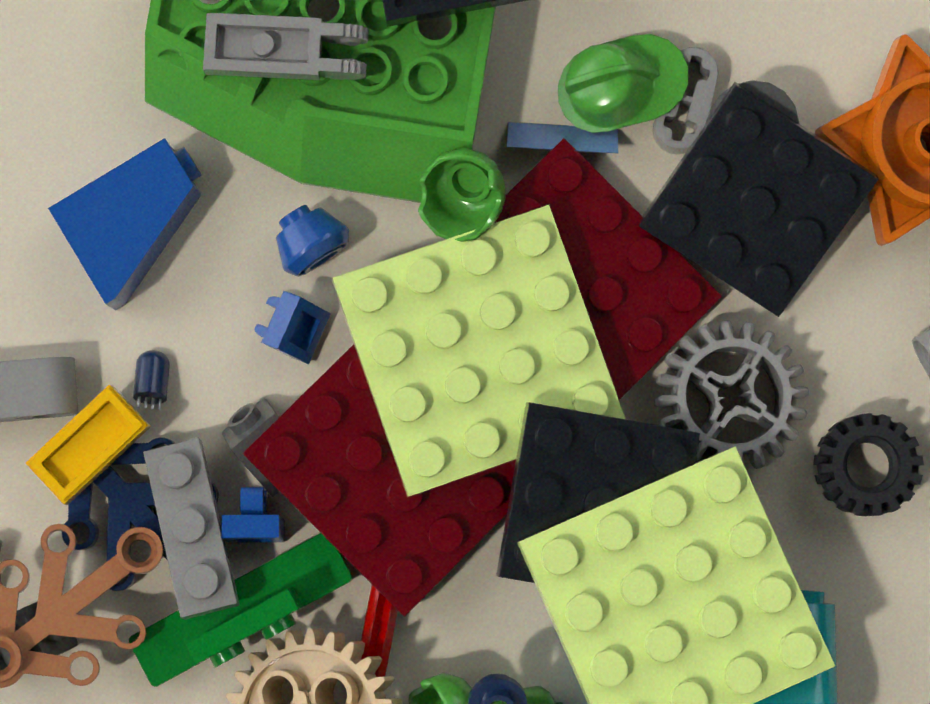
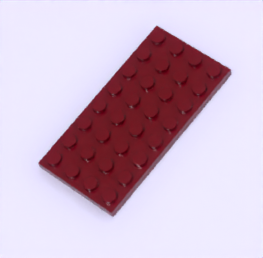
[242,138,722,617]

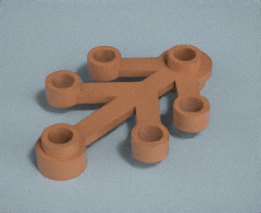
[0,524,163,688]

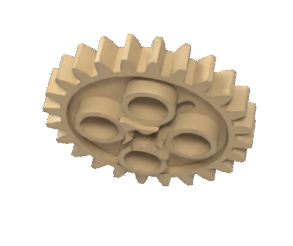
[226,628,402,704]

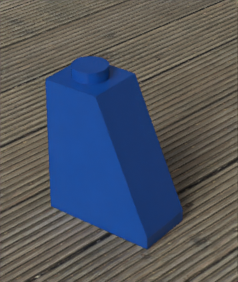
[48,138,202,310]

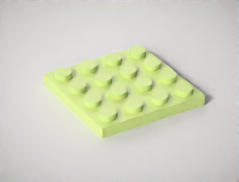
[332,205,625,497]
[517,446,835,704]

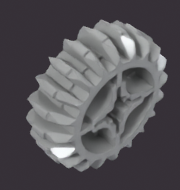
[654,320,809,469]

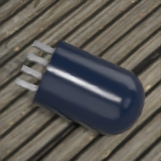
[133,350,170,410]

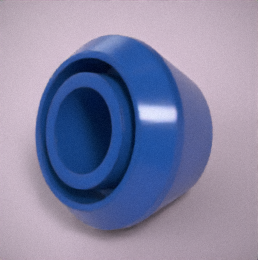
[276,205,349,277]

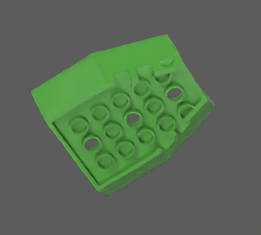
[145,0,496,203]

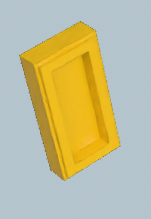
[26,384,151,505]

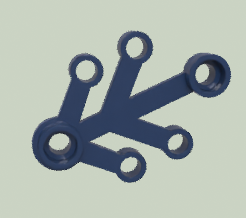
[62,438,219,591]

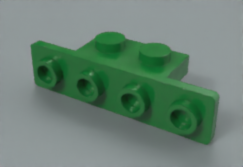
[129,533,352,687]

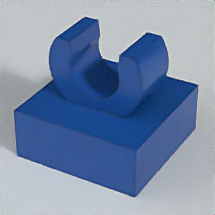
[254,291,331,365]
[221,487,285,543]

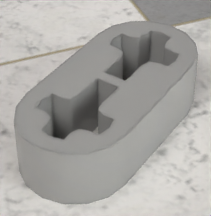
[653,47,718,154]

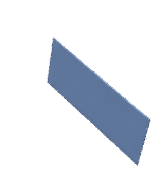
[507,122,618,154]

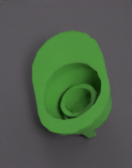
[558,34,689,133]

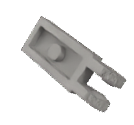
[203,13,369,80]

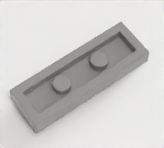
[143,438,240,620]

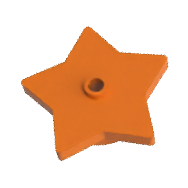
[815,34,930,246]

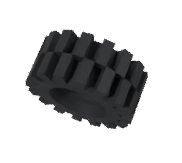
[813,413,924,516]

